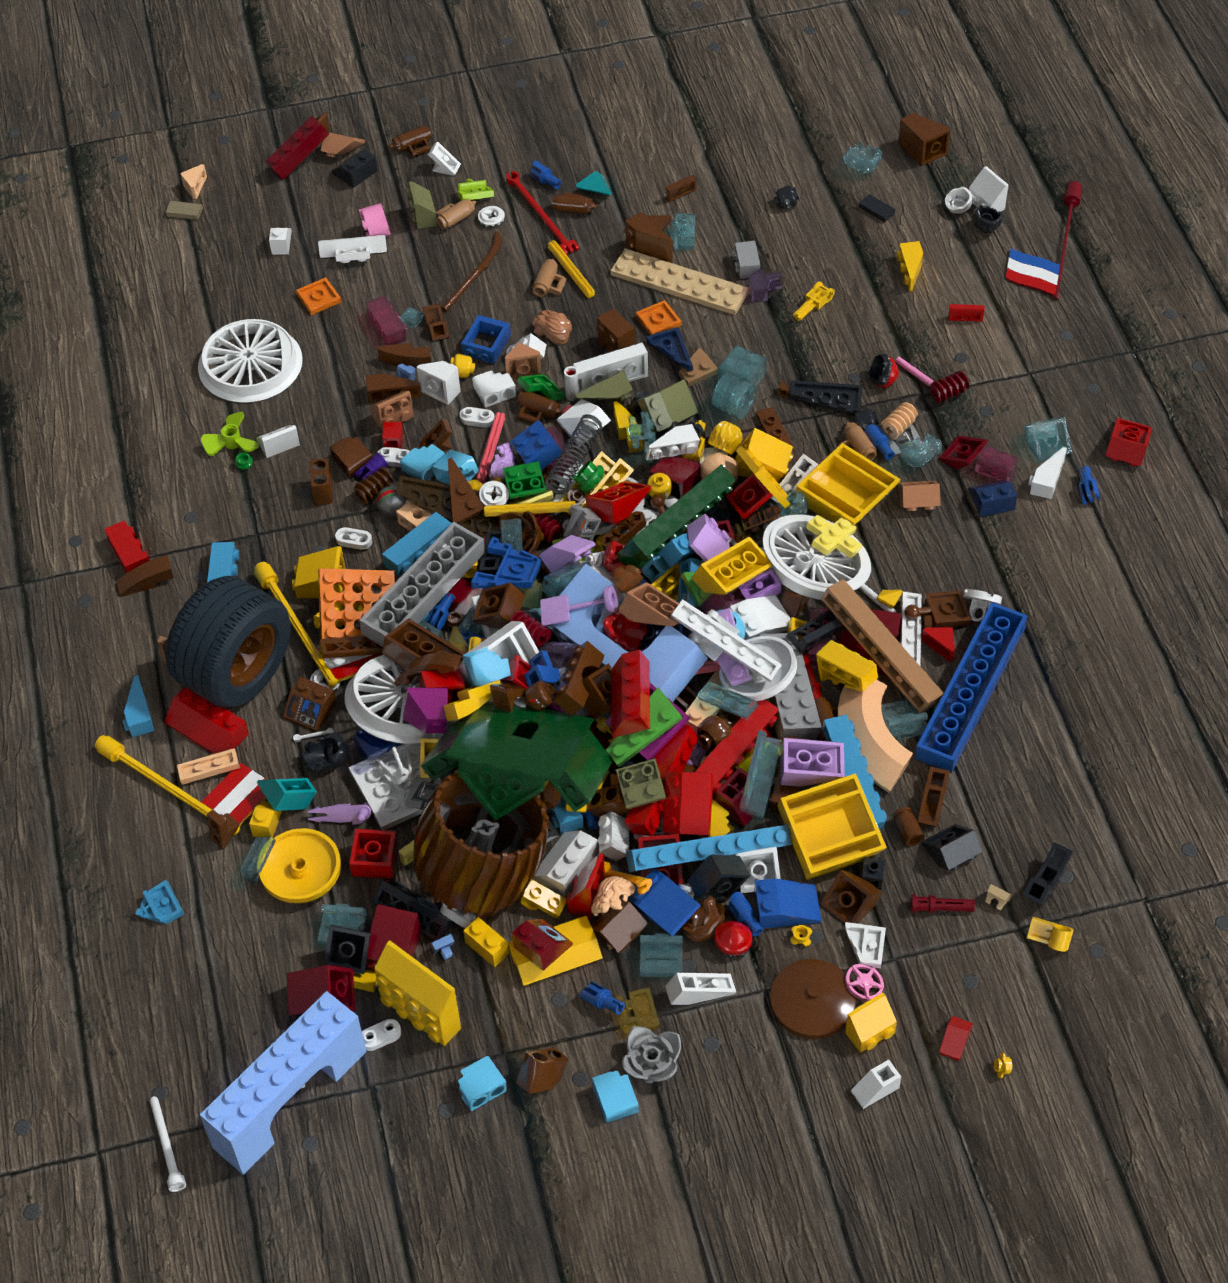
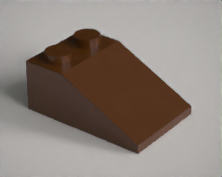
[625,212,673,263]

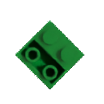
[503,461,546,499]

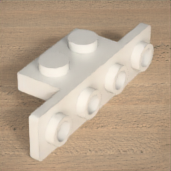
[318,235,387,263]

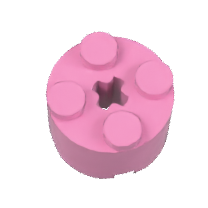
[359,203,391,237]

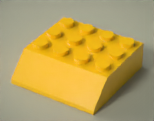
[796,443,900,525]
[777,773,887,880]
[375,940,461,1046]

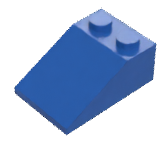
[627,868,700,937]
[754,878,821,928]

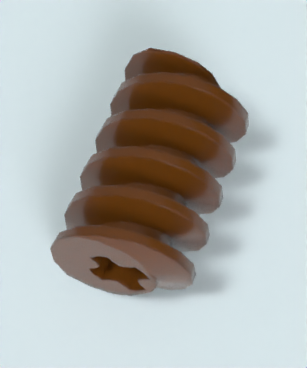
[354,467,394,505]

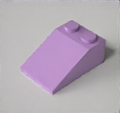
[780,738,845,787]

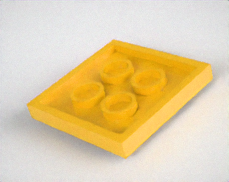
[736,446,791,509]

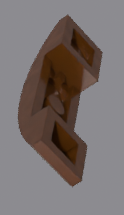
[394,653,464,686]

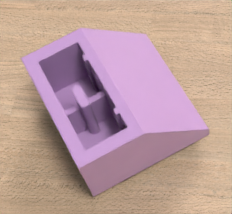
[539,535,596,574]

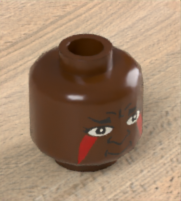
[524,681,555,710]

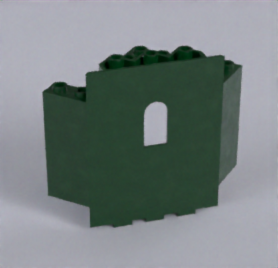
[421,702,613,821]

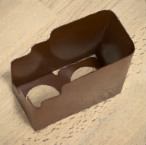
[329,437,372,479]
[310,459,333,505]
[587,783,630,819]
[516,1047,568,1093]

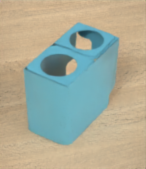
[400,444,445,481]
[432,450,479,484]
[463,647,511,687]
[458,1056,507,1111]
[592,1071,639,1123]

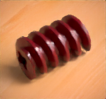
[930,371,970,404]
[533,513,563,543]
[509,610,551,649]

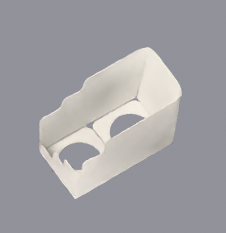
[472,371,516,408]

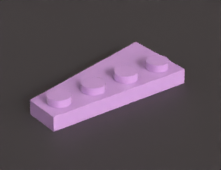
[716,608,751,686]

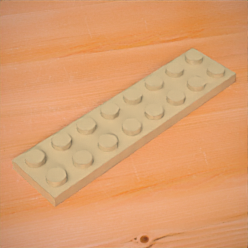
[611,249,749,315]

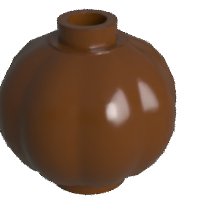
[697,715,733,752]

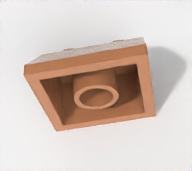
[897,480,940,511]

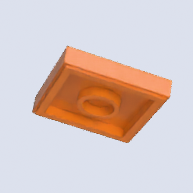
[295,277,342,315]
[635,300,682,335]

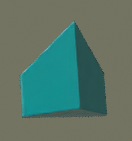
[576,171,612,196]

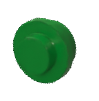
[235,453,253,470]

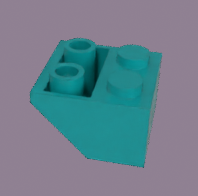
[257,778,317,811]

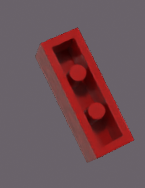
[104,520,150,573]

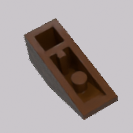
[366,373,422,403]

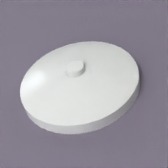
[719,636,797,701]

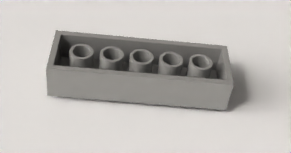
[759,633,822,743]

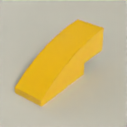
[613,401,643,453]
[443,680,501,721]

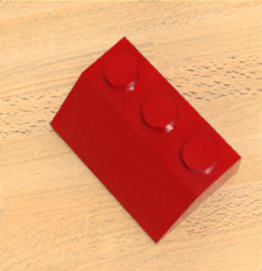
[663,771,713,835]

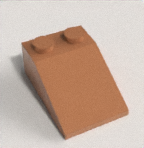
[619,582,679,627]

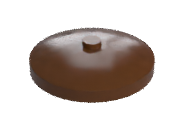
[770,959,856,1039]

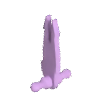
[307,802,371,825]

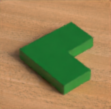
[517,374,565,400]

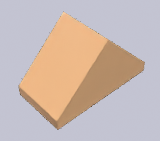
[180,164,207,199]

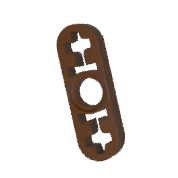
[601,511,647,551]

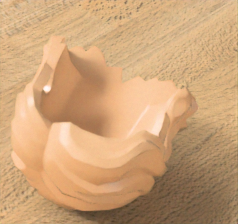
[591,876,636,916]

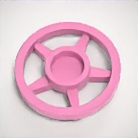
[845,964,884,1001]

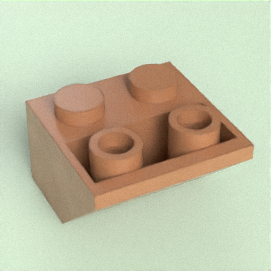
[371,391,414,431]

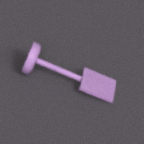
[540,585,618,626]

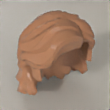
[532,310,572,345]

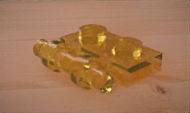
[615,988,660,1037]

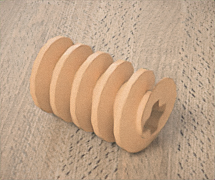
[881,402,918,440]

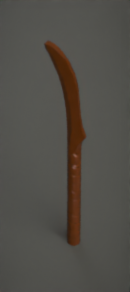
[441,232,502,312]

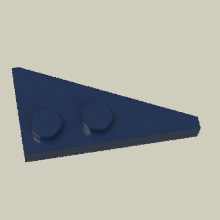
[646,327,693,371]

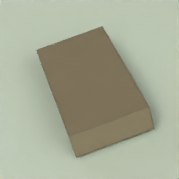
[166,201,203,220]

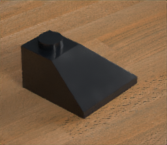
[323,925,371,974]

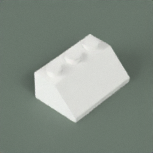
[533,831,599,897]

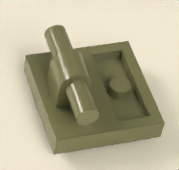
[616,759,667,810]

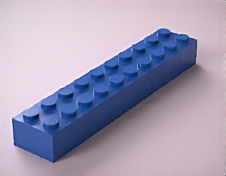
[915,602,1028,774]

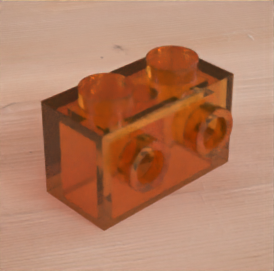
[610,564,644,595]

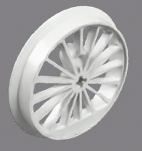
[198,319,302,402]
[763,515,871,600]
[345,655,457,744]

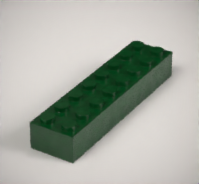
[616,464,736,573]

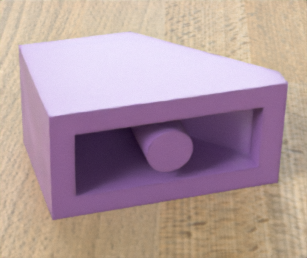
[738,569,781,600]

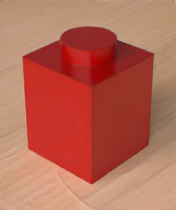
[382,422,404,449]

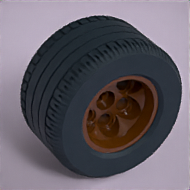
[165,576,291,708]

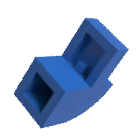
[524,650,560,687]

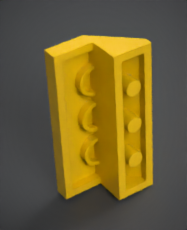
[560,451,634,516]
[508,916,603,986]

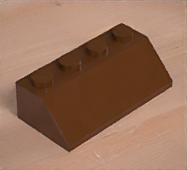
[382,618,466,677]

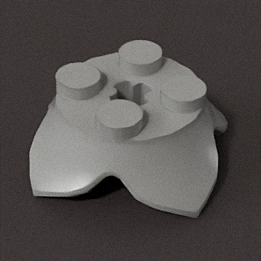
[622,1026,681,1083]

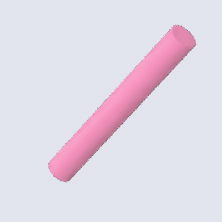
[895,357,934,387]

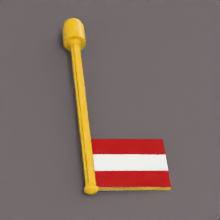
[254,562,383,687]
[95,735,267,836]

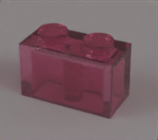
[975,445,1018,481]

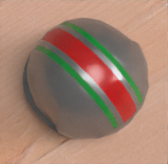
[376,486,408,519]

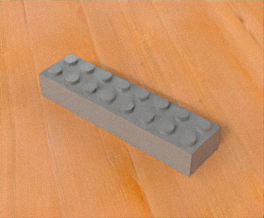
[359,522,485,647]

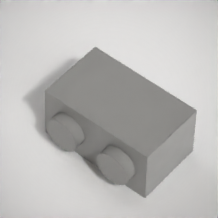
[732,241,760,279]

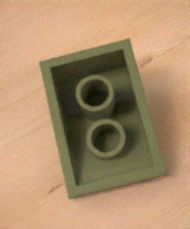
[575,371,633,402]
[637,379,698,433]

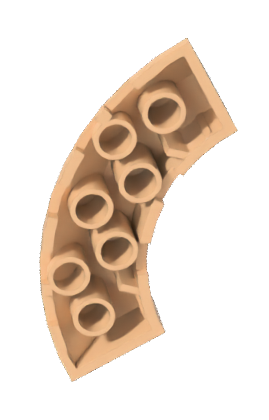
[837,680,913,793]

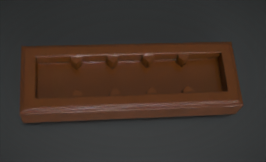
[756,407,793,446]

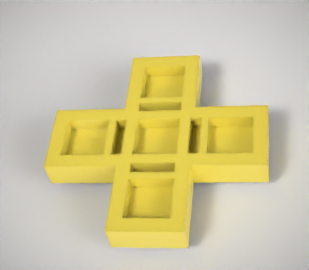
[805,515,863,558]

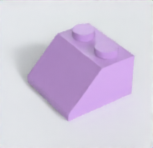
[687,514,730,562]

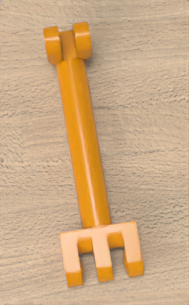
[604,862,652,894]

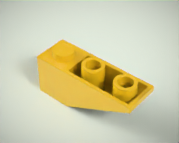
[896,241,923,292]

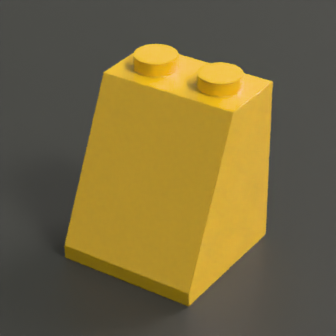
[735,428,793,482]
[292,546,346,599]

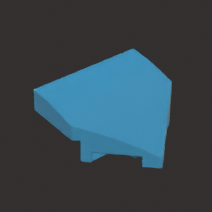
[135,880,185,924]

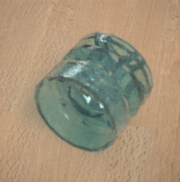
[711,373,757,419]

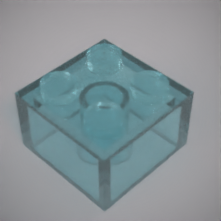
[718,345,767,395]

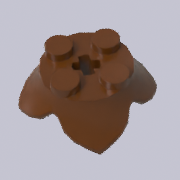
[500,511,544,554]

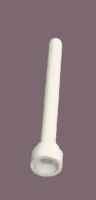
[150,1096,186,1192]

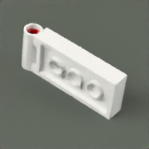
[564,343,648,401]

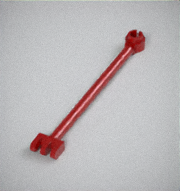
[506,171,579,255]

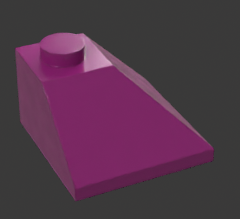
[403,688,448,734]

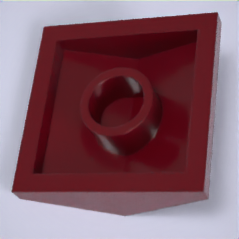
[939,436,988,470]

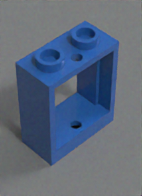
[461,315,511,364]

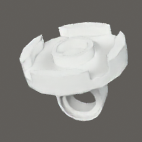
[963,589,1002,623]

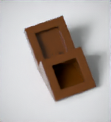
[422,303,449,341]

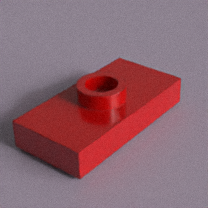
[948,304,985,322]

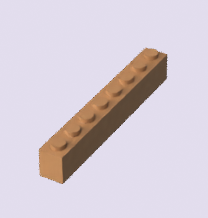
[821,579,944,714]

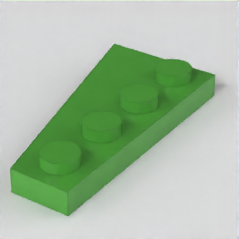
[606,687,683,767]

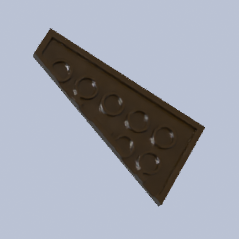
[396,476,508,538]

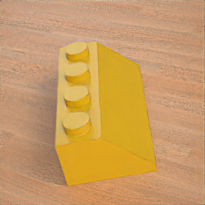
[692,537,774,595]

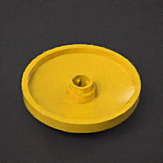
[258,828,341,903]

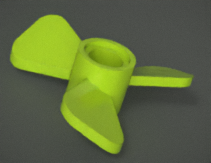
[201,412,259,456]

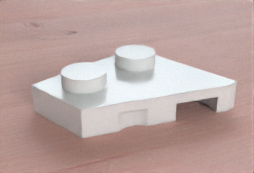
[845,922,886,968]

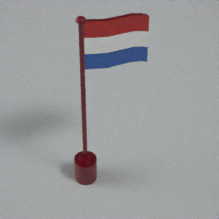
[1005,181,1082,300]

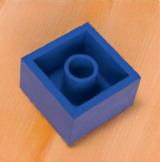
[510,420,562,470]

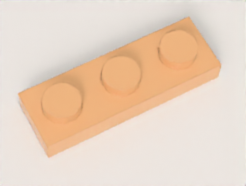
[177,748,240,785]

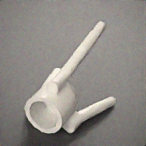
[375,747,415,789]

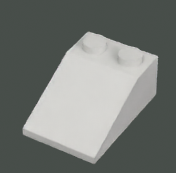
[730,595,790,640]

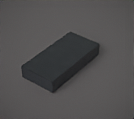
[859,194,896,222]

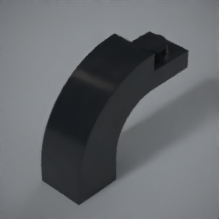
[1023,842,1073,905]

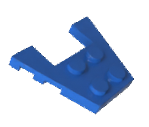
[471,537,542,589]

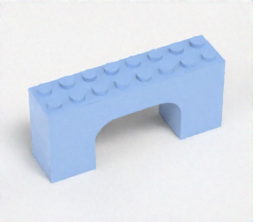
[546,564,708,702]
[200,991,367,1175]

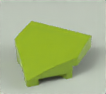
[457,179,494,200]

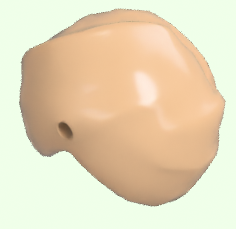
[700,453,738,486]

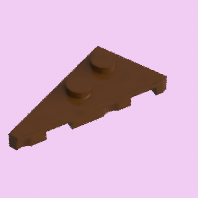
[448,457,484,524]

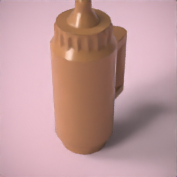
[436,199,476,229]
[532,259,566,297]
[838,422,877,461]

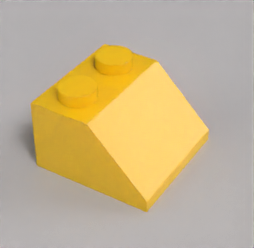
[845,992,897,1053]

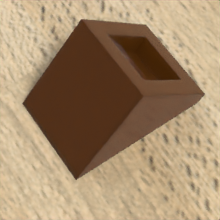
[778,380,789,398]

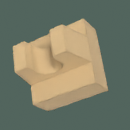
[985,884,1012,910]

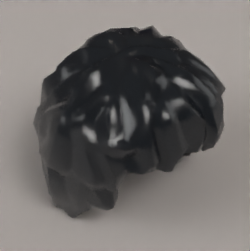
[972,204,1003,233]

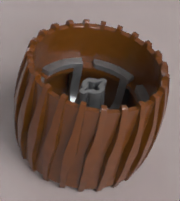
[413,770,549,916]

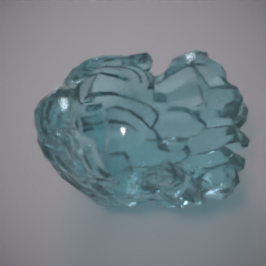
[843,142,882,173]
[899,434,942,467]
[776,489,808,516]

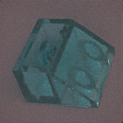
[542,562,591,598]

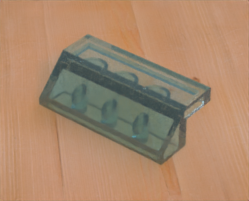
[740,730,782,821]

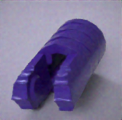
[355,453,389,479]

